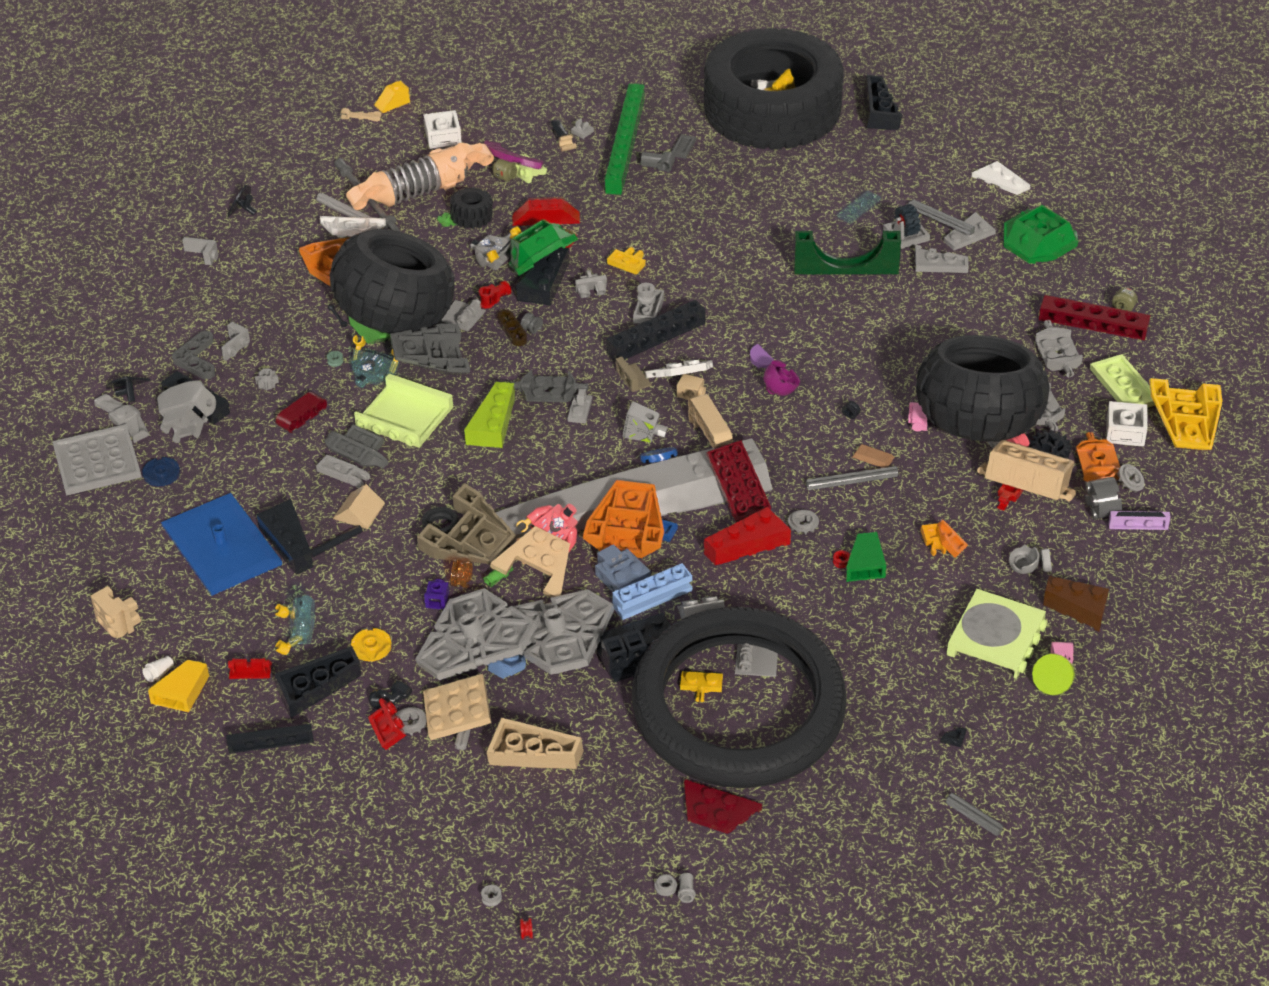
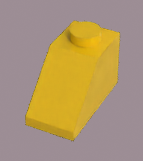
[375,81,410,113]

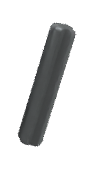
[946,793,1004,836]

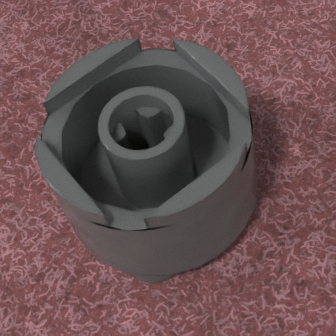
[1085,477,1122,520]

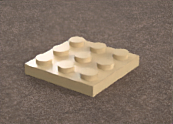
[423,674,491,740]

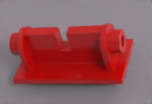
[228,658,272,679]

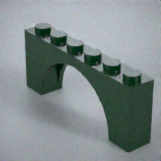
[794,231,901,275]

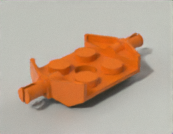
[1075,432,1120,481]

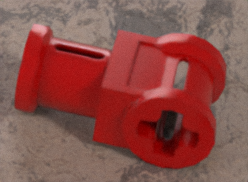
[479,280,512,309]

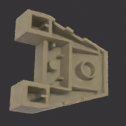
[417,483,516,564]

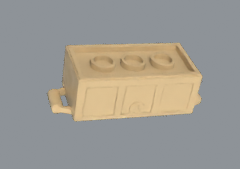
[977,440,1076,501]

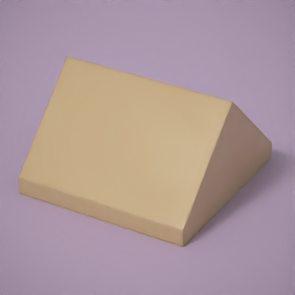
[333,484,385,529]

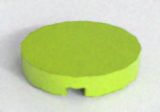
[1032,654,1075,695]

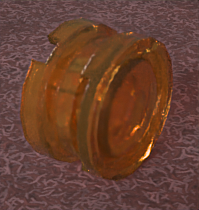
[450,559,473,588]

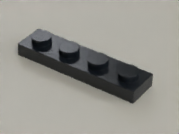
[226,724,314,754]

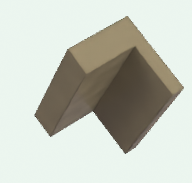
[616,357,652,392]

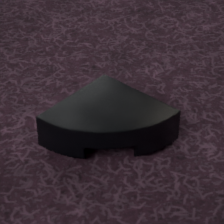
[941,728,967,747]

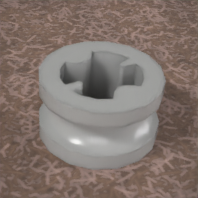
[481,885,502,906]

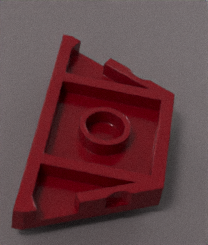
[684,779,763,834]

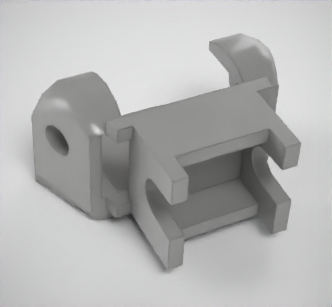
[157,381,216,443]

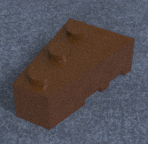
[1043,576,1109,632]

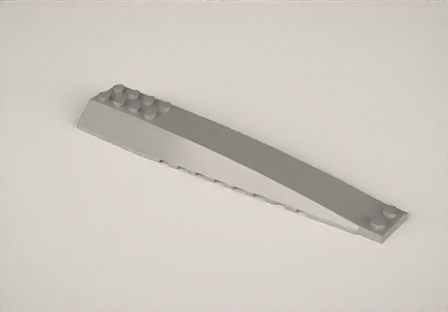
[495,438,772,546]

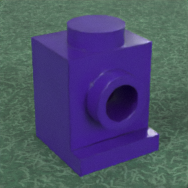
[424,579,449,609]

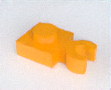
[920,523,946,556]

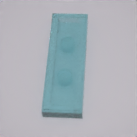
[837,190,881,224]

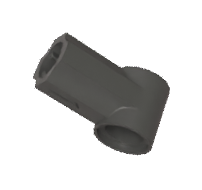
[641,152,675,173]

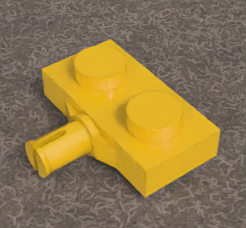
[680,671,723,702]

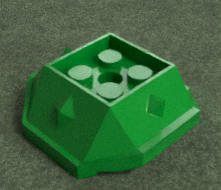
[1004,205,1078,264]
[509,219,578,275]

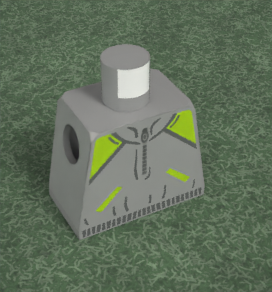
[622,401,668,443]

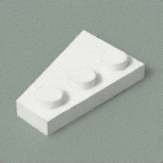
[972,161,1030,195]

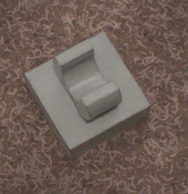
[571,118,594,139]

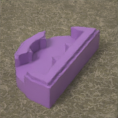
[750,344,774,368]

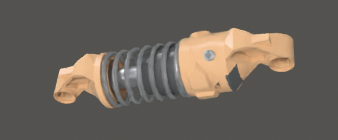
[346,143,494,210]

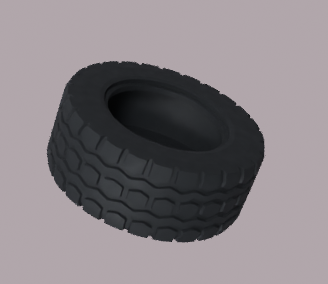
[704,28,844,149]

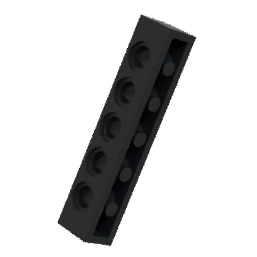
[606,300,705,363]

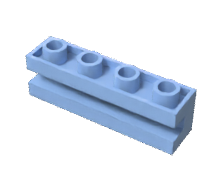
[612,563,692,620]

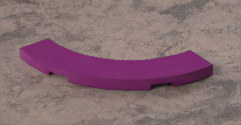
[484,140,544,169]

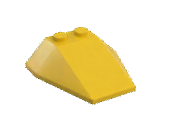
[1149,378,1222,450]

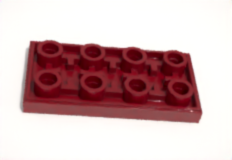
[706,440,771,522]

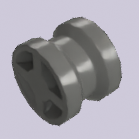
[521,313,543,334]

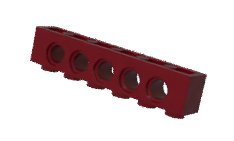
[1039,295,1151,341]

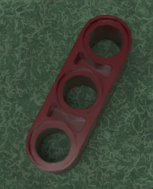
[276,392,327,433]

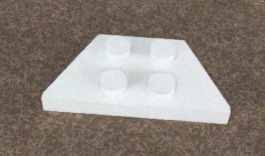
[320,216,386,237]
[645,360,713,378]

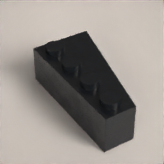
[863,75,902,130]
[516,247,569,306]
[257,499,313,575]
[274,646,361,718]

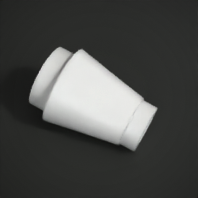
[143,656,174,682]

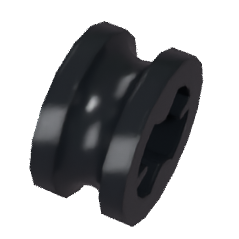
[842,401,861,419]

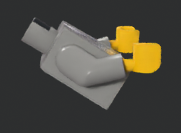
[471,226,522,270]

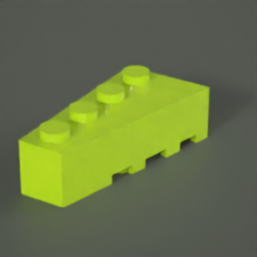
[464,382,515,448]

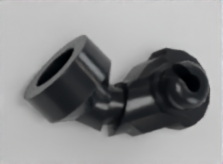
[369,681,413,709]

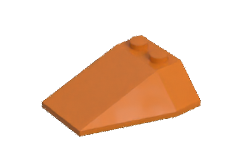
[299,237,351,287]
[583,480,664,558]

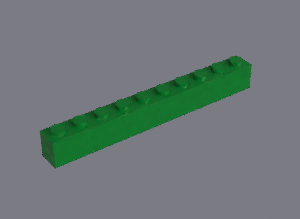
[605,83,645,195]

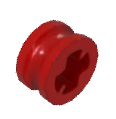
[833,550,850,568]
[520,918,533,939]

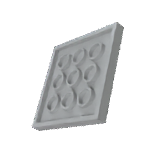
[52,424,141,496]

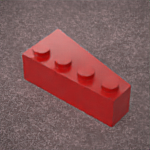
[704,507,791,566]

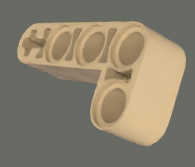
[688,394,733,448]

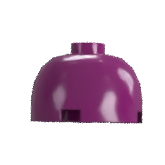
[763,360,800,396]

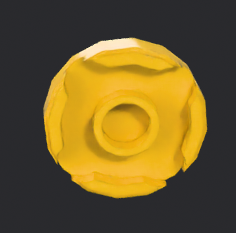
[351,628,392,661]

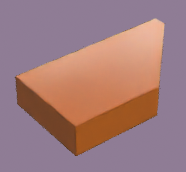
[938,520,968,558]

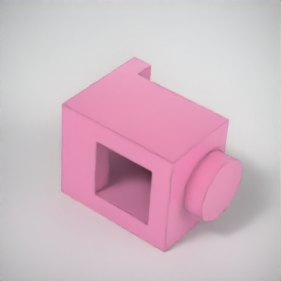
[908,402,928,431]

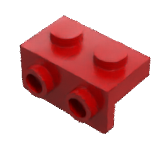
[368,698,406,750]

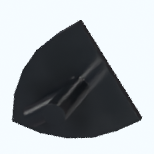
[227,185,257,217]
[106,376,150,403]

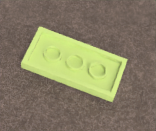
[1090,354,1155,408]

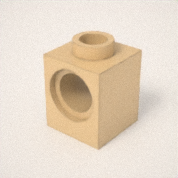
[677,374,706,400]

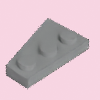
[944,212,996,250]
[915,245,969,273]

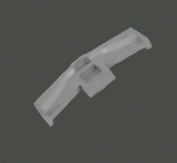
[94,394,150,443]

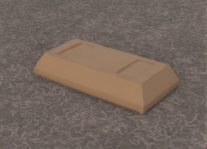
[852,444,895,468]

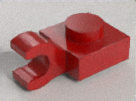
[997,484,1023,511]

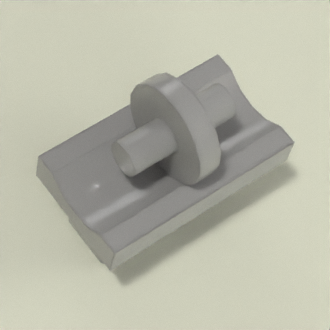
[575,270,607,298]

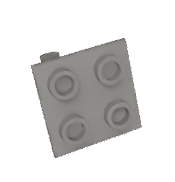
[440,299,486,332]
[735,643,778,677]

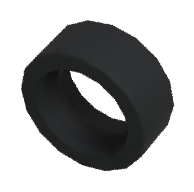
[422,507,459,534]

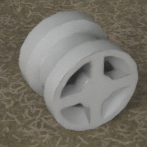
[637,283,655,305]

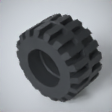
[450,187,493,229]

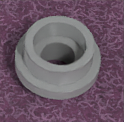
[655,874,677,896]

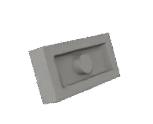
[568,389,593,423]

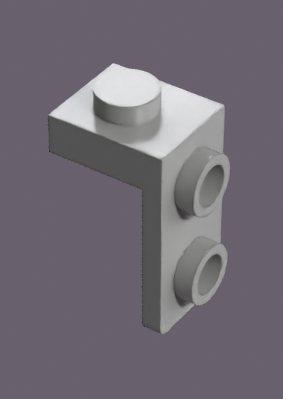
[183,237,218,265]
[222,322,250,361]

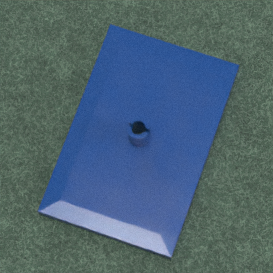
[161,493,283,596]

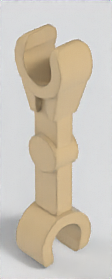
[341,108,381,121]

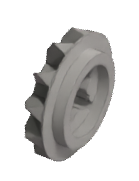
[1117,464,1145,493]
[788,510,819,535]
[396,707,427,736]

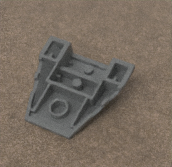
[390,324,470,375]

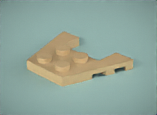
[490,526,570,598]

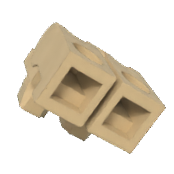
[91,586,141,638]

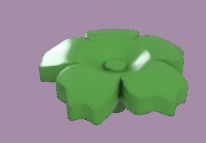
[437,213,457,227]

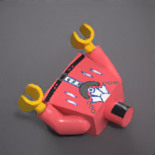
[516,504,578,552]

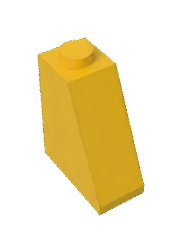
[148,660,209,712]

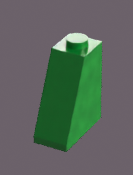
[846,532,886,582]

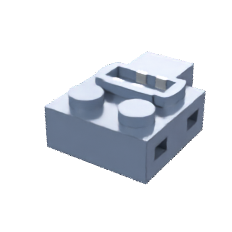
[595,544,651,592]

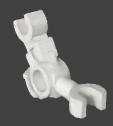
[751,80,776,90]

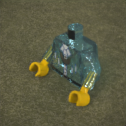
[351,335,399,388]
[275,595,315,655]

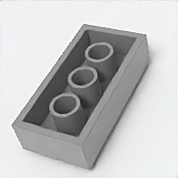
[633,289,664,324]

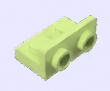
[514,154,547,183]

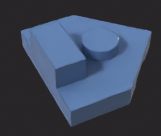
[488,655,526,679]

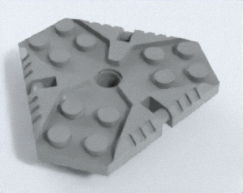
[415,588,537,680]
[513,589,614,675]

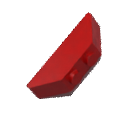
[513,197,580,226]

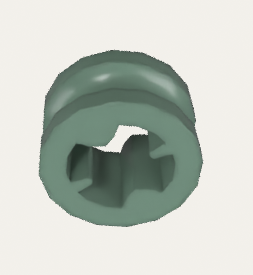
[327,351,343,367]

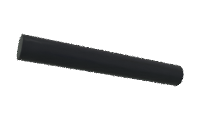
[311,525,363,557]

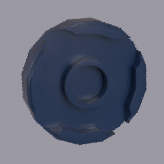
[142,457,180,486]

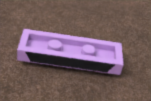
[1108,511,1170,530]

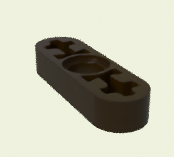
[497,310,527,346]

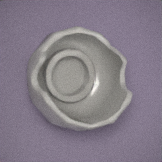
[1009,545,1040,574]

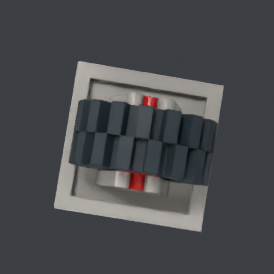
[883,204,930,249]

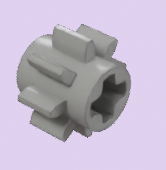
[255,368,279,390]

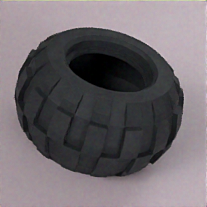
[330,229,455,334]
[916,335,1050,441]

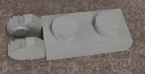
[316,455,371,488]

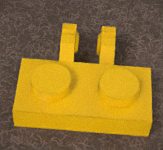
[607,247,646,275]

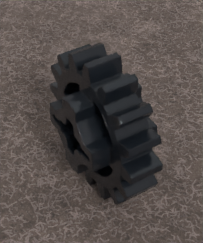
[1030,430,1072,458]

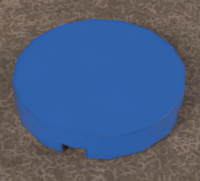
[640,447,678,463]

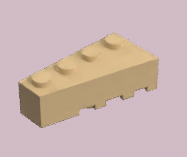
[487,718,584,769]

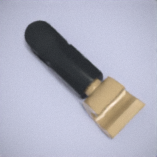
[551,120,577,152]

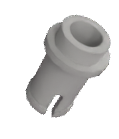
[678,873,696,903]

